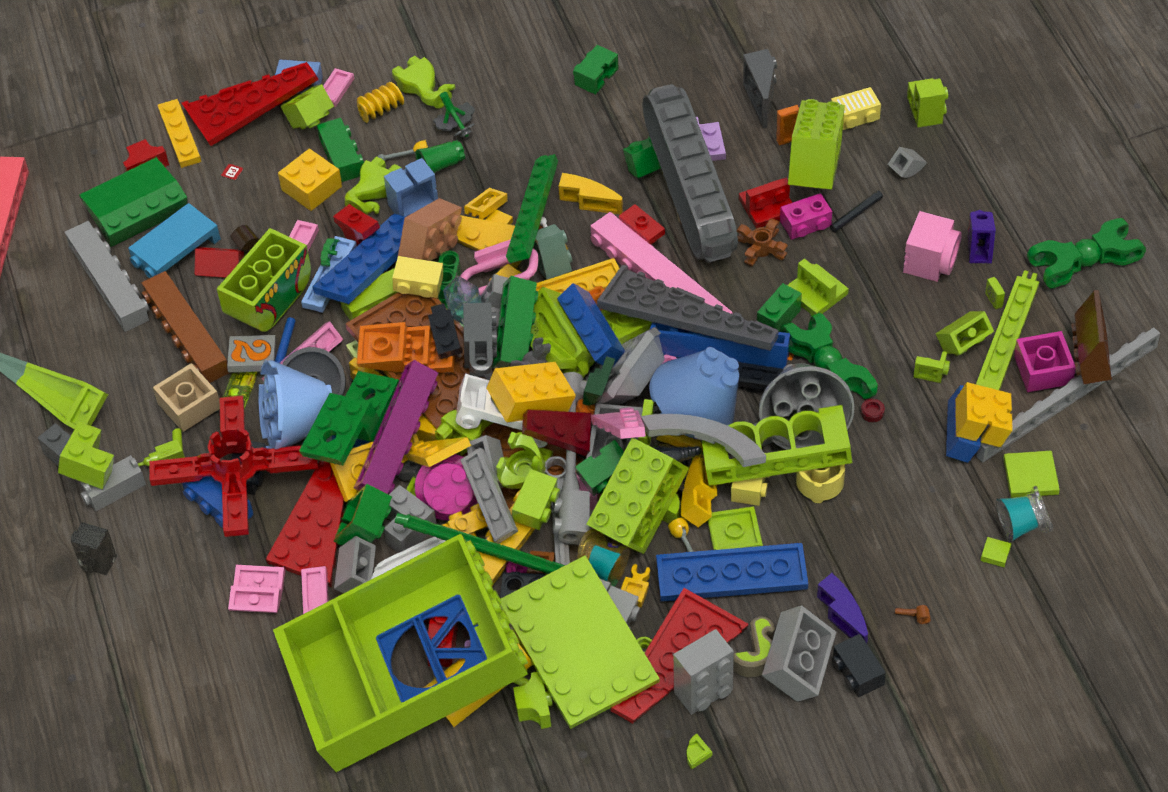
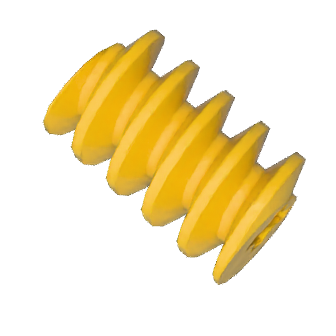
[356,82,404,123]

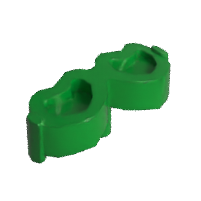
[321,238,339,267]

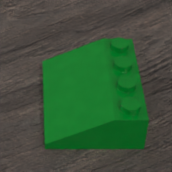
[79,157,188,247]

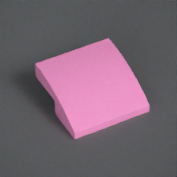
[228,565,286,613]

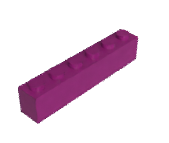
[354,360,438,495]

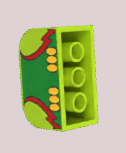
[217,228,311,332]

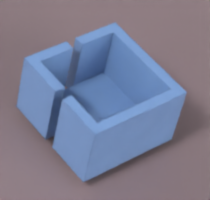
[384,158,438,217]

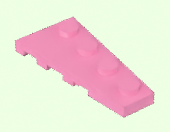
[591,407,645,439]

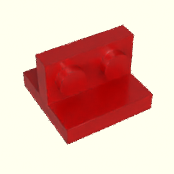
[739,177,793,229]

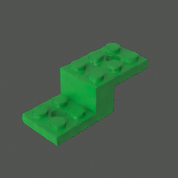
[299,371,399,466]

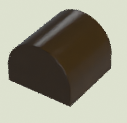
[230,225,260,252]

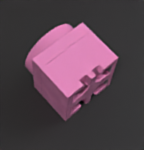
[903,211,961,282]

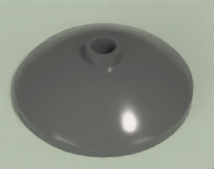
[282,347,346,396]

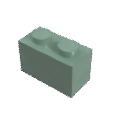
[533,224,572,280]

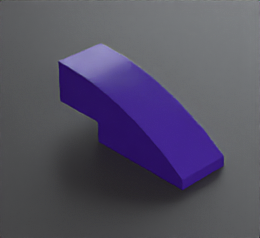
[817,573,868,643]

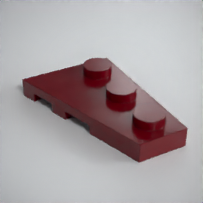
[522,410,591,456]

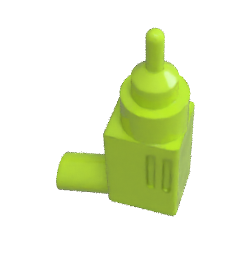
[138,428,185,467]

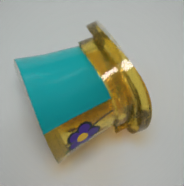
[577,529,630,586]

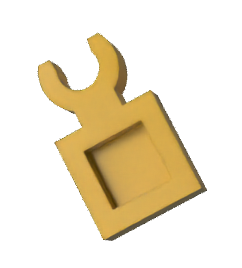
[621,564,650,608]

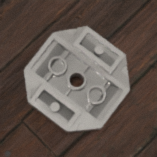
[583,327,665,407]

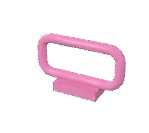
[457,239,538,300]

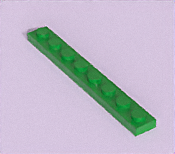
[506,154,558,263]

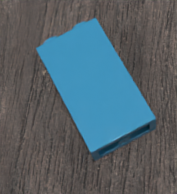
[128,203,221,278]

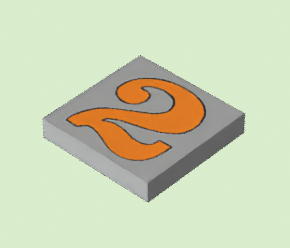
[227,335,276,372]

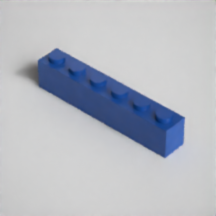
[650,322,790,369]

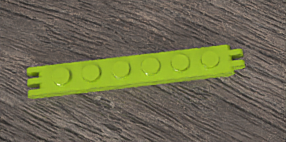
[976,270,1040,390]

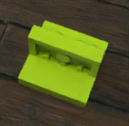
[788,259,849,315]

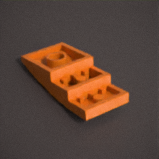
[357,322,455,373]

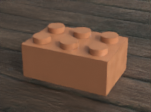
[398,198,462,261]

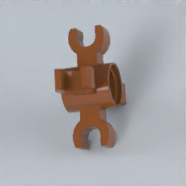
[737,218,788,266]

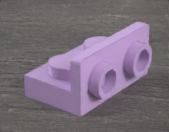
[696,117,726,161]

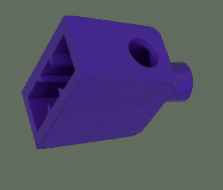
[968,210,996,263]

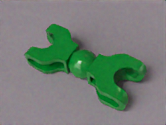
[1027,218,1146,288]
[780,313,878,399]

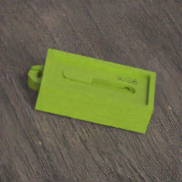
[531,287,595,378]

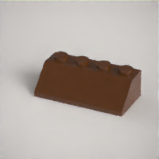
[1071,290,1112,385]

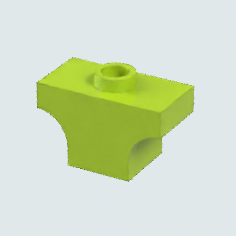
[513,672,552,729]

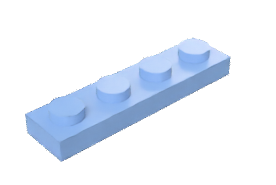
[301,236,357,313]

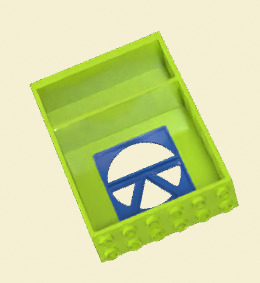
[273,534,528,772]

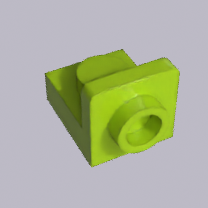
[913,351,950,383]

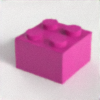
[1014,331,1076,392]

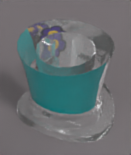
[996,485,1053,542]

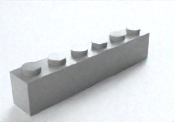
[65,221,150,332]

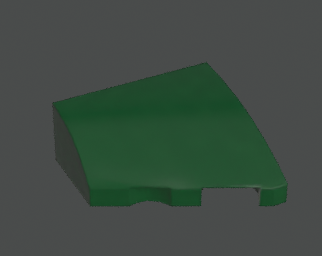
[583,356,615,406]

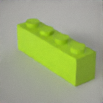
[341,268,398,321]

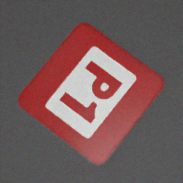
[221,164,243,180]

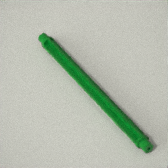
[394,513,565,574]

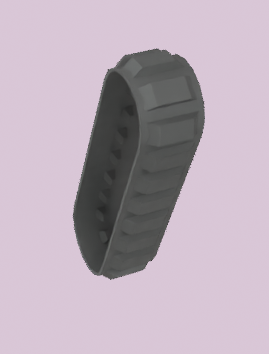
[642,84,738,263]

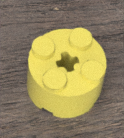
[796,464,845,503]

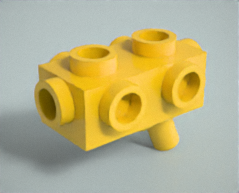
[442,504,488,537]

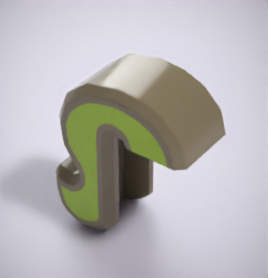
[733,616,775,677]

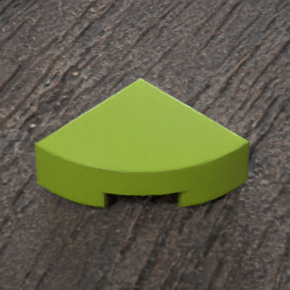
[687,734,712,769]

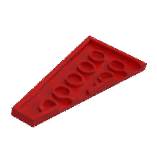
[181,62,319,146]
[266,460,344,587]
[611,588,749,724]

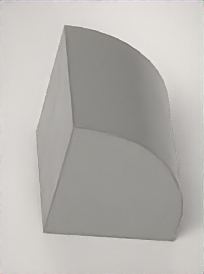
[887,147,927,178]

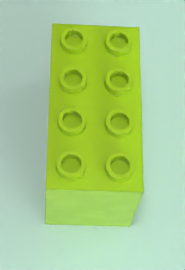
[788,99,845,189]
[586,438,689,554]

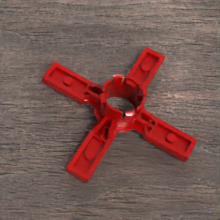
[149,395,318,537]

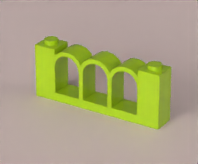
[702,405,852,486]

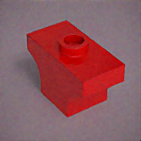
[123,139,169,172]
[333,204,380,246]
[619,204,665,245]

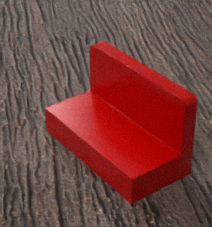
[195,247,244,277]

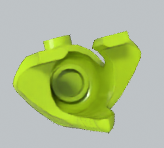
[496,432,546,489]

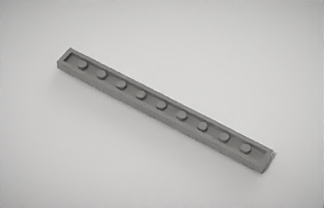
[976,328,1160,463]

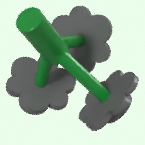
[433,92,475,138]

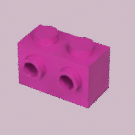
[780,193,832,240]

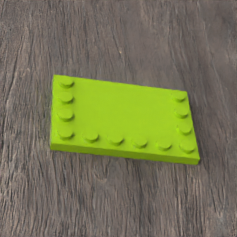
[500,555,660,729]

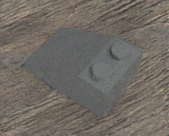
[743,49,777,128]

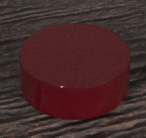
[861,399,885,422]

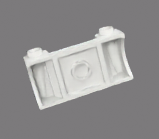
[456,374,547,448]

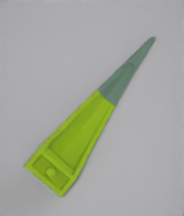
[0,353,109,429]

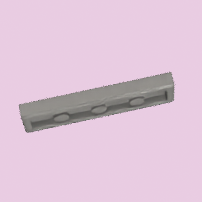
[461,447,518,544]

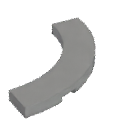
[641,414,766,467]

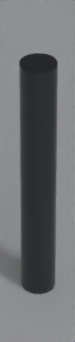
[830,190,883,232]

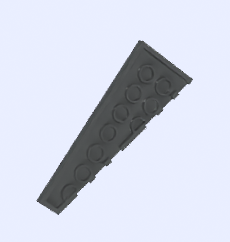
[597,264,779,351]

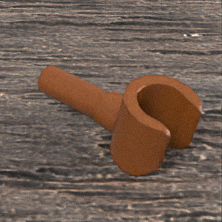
[895,605,930,624]

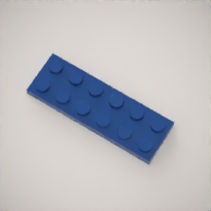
[312,214,405,304]
[656,543,808,601]

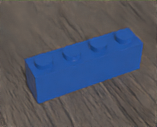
[557,283,625,367]

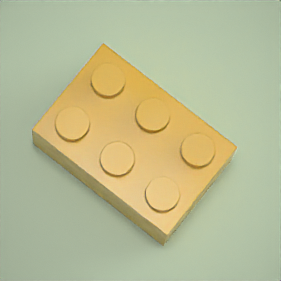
[486,362,576,423]

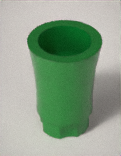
[415,140,465,173]

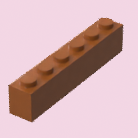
[141,271,230,383]

